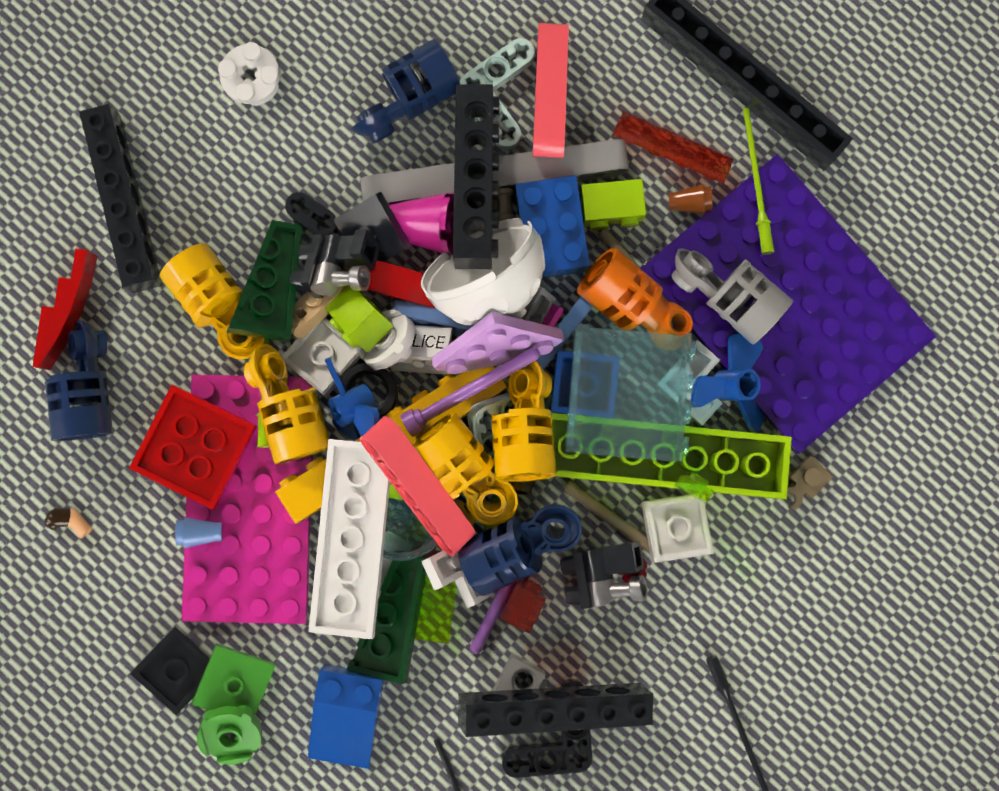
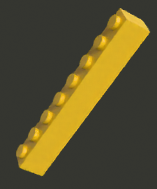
[275,366,507,524]

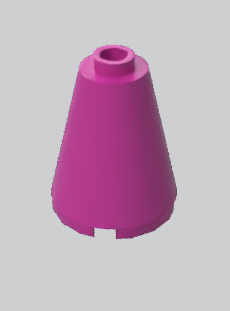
[389,193,454,255]

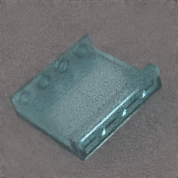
[564,324,696,462]

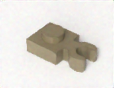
[787,455,833,510]

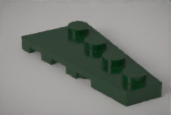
[227,220,302,342]
[346,552,427,684]

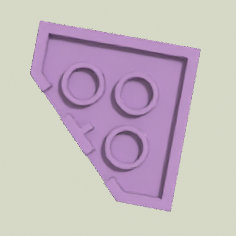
[432,312,564,374]

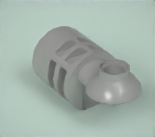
[672,248,794,345]

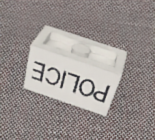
[390,325,453,375]

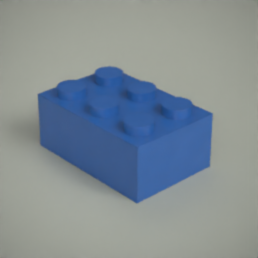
[515,175,590,279]

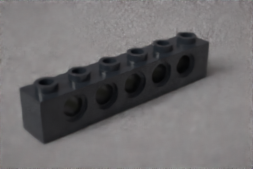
[453,84,500,269]
[79,104,163,293]
[458,683,653,737]

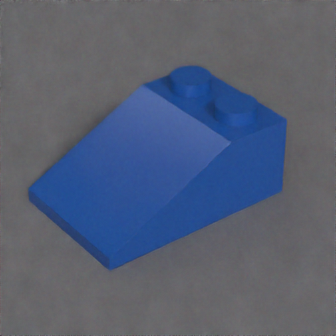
[308,664,384,769]

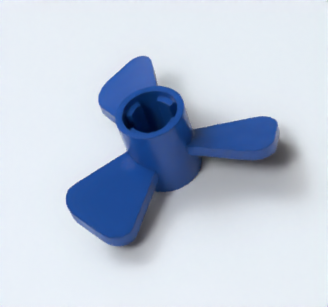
[691,334,764,432]
[325,356,380,441]

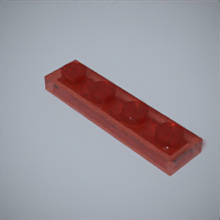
[613,111,733,183]

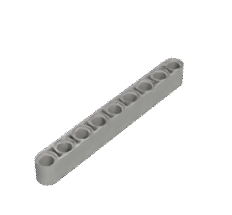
[360,139,630,205]

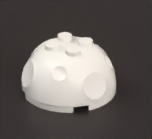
[421,218,545,325]

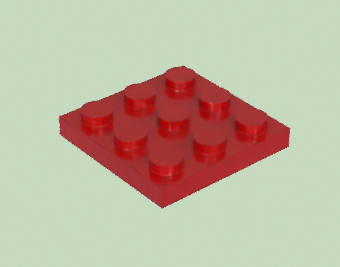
[129,384,257,510]

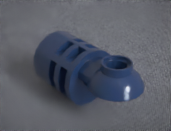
[351,39,460,144]
[45,320,113,441]
[458,504,582,596]

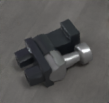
[290,229,380,298]
[560,541,647,609]

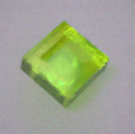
[675,473,714,502]

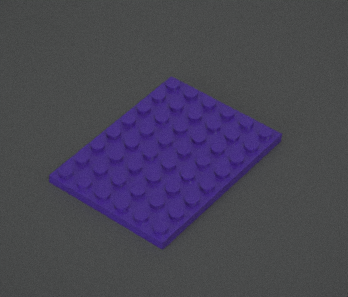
[640,153,937,454]

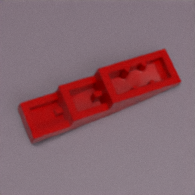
[32,248,98,370]
[367,260,435,308]

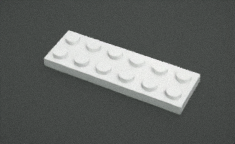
[308,439,390,639]

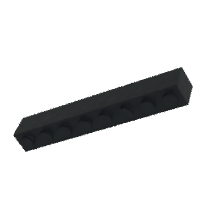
[641,0,853,171]

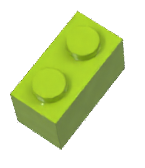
[579,179,646,231]
[325,285,394,353]

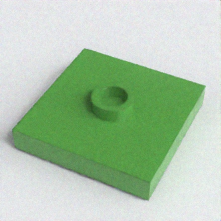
[192,643,275,716]

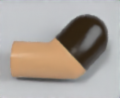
[44,508,93,539]

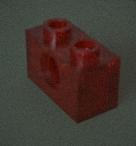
[500,578,546,633]

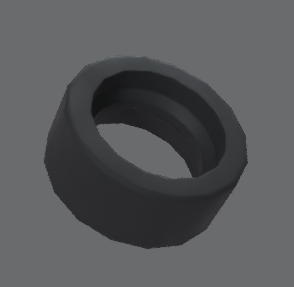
[339,363,398,419]

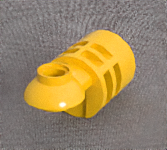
[159,243,266,360]
[244,343,329,465]
[491,361,556,482]
[412,412,518,526]

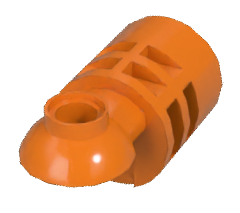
[577,248,693,351]

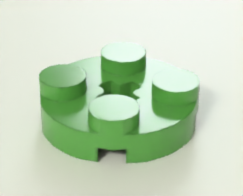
[197,705,262,765]

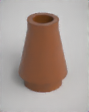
[669,184,712,214]

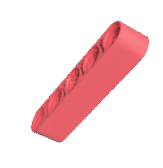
[532,23,569,158]
[360,416,476,556]

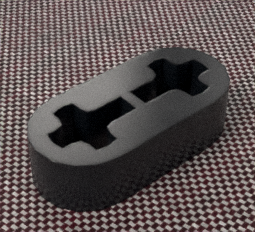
[285,192,338,237]

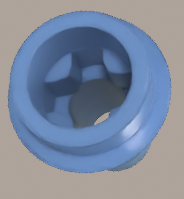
[175,517,222,548]

